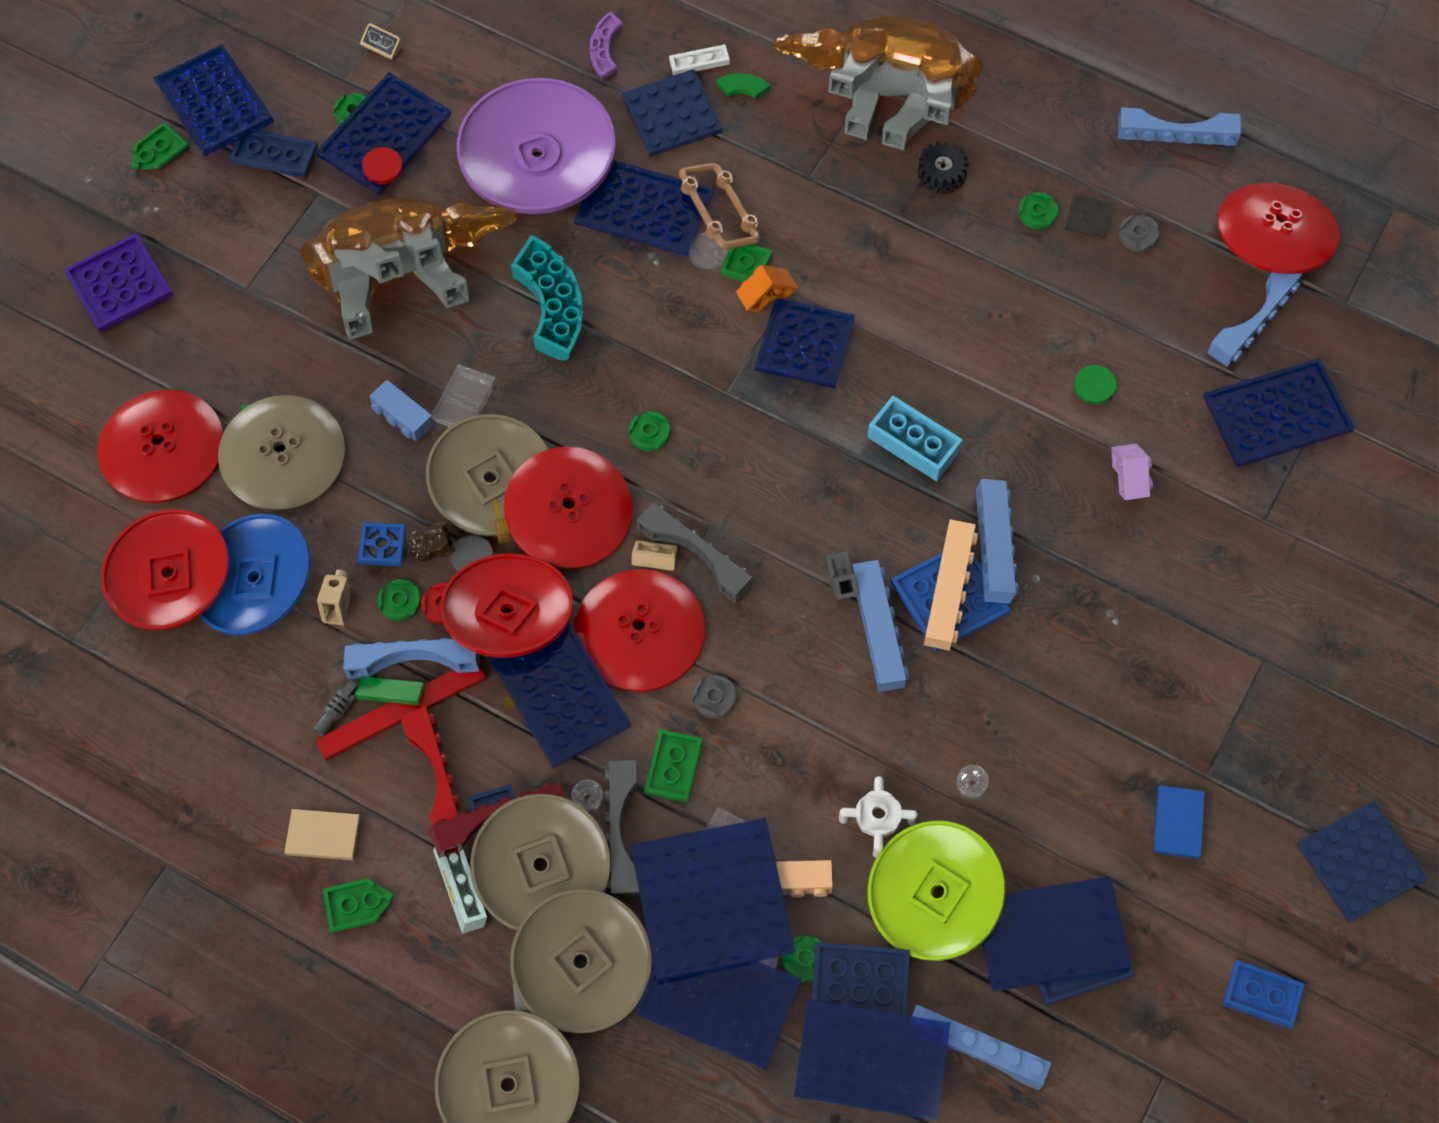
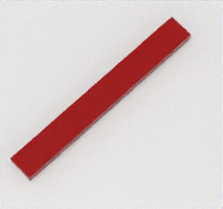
[316,666,486,761]

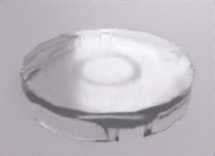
[689,233,729,270]

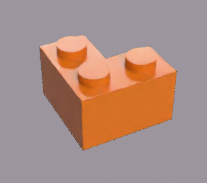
[736,265,798,312]

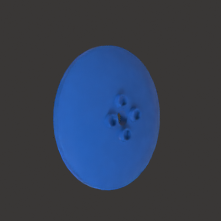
[200,514,311,636]

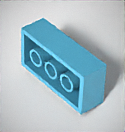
[867,396,963,481]

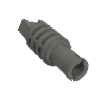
[312,680,358,736]

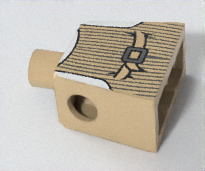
[317,570,351,625]

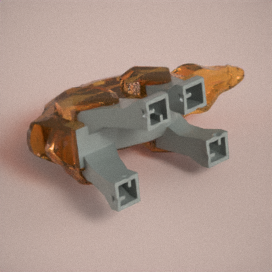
[773,16,983,150]
[301,199,517,340]

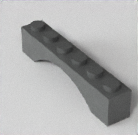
[636,502,752,604]
[605,760,640,899]

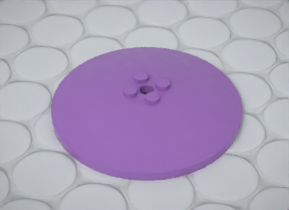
[457,78,616,214]

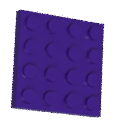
[63,233,173,332]

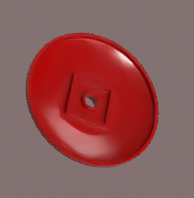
[1217,183,1340,274]
[98,390,224,503]
[504,447,632,570]
[101,509,229,630]
[440,553,573,658]
[574,569,705,692]

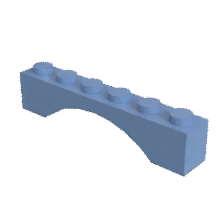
[1118,107,1241,146]
[1207,272,1302,367]
[343,638,480,679]
[906,1005,1051,1091]

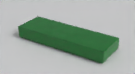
[355,676,425,705]

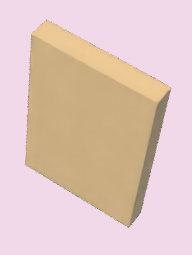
[284,809,360,860]

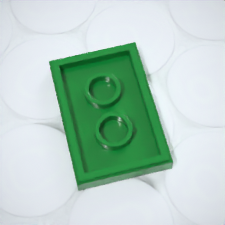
[644,729,703,803]

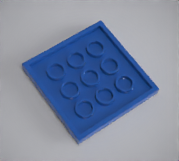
[890,549,1011,653]

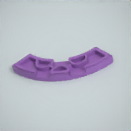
[590,11,623,81]

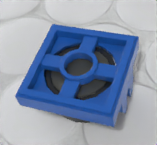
[358,522,407,567]

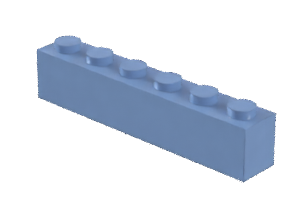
[976,479,1018,604]
[852,560,909,692]

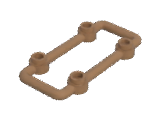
[679,163,760,249]

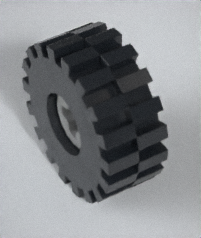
[918,141,969,194]

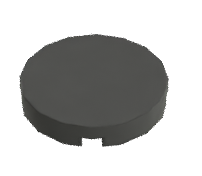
[1119,215,1160,252]
[450,535,493,572]
[692,675,736,719]

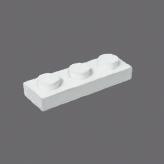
[669,45,730,76]

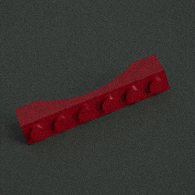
[430,783,567,858]

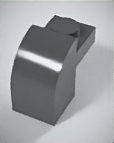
[825,550,859,600]

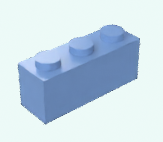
[369,380,434,442]

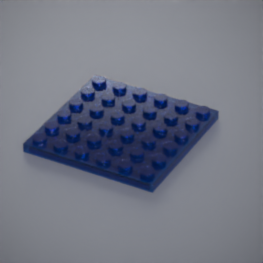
[630,818,796,982]

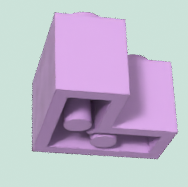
[1111,444,1153,500]

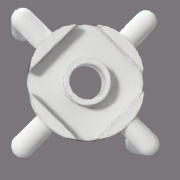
[839,776,918,858]

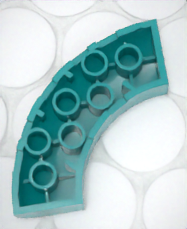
[511,235,583,360]

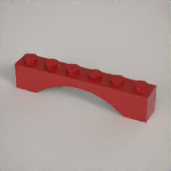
[400,707,461,825]

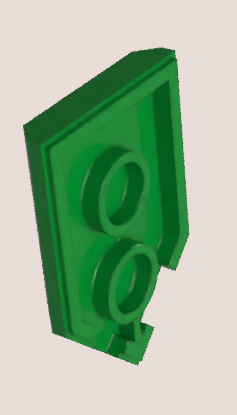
[131,122,190,170]
[323,878,395,933]

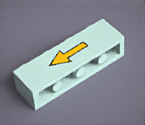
[433,846,487,934]

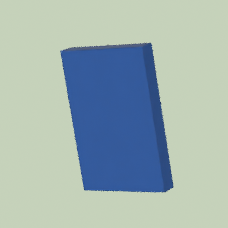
[1153,785,1205,859]
[1222,959,1305,1030]

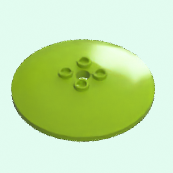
[868,821,1005,961]

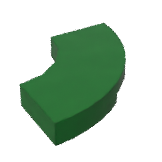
[716,73,770,99]

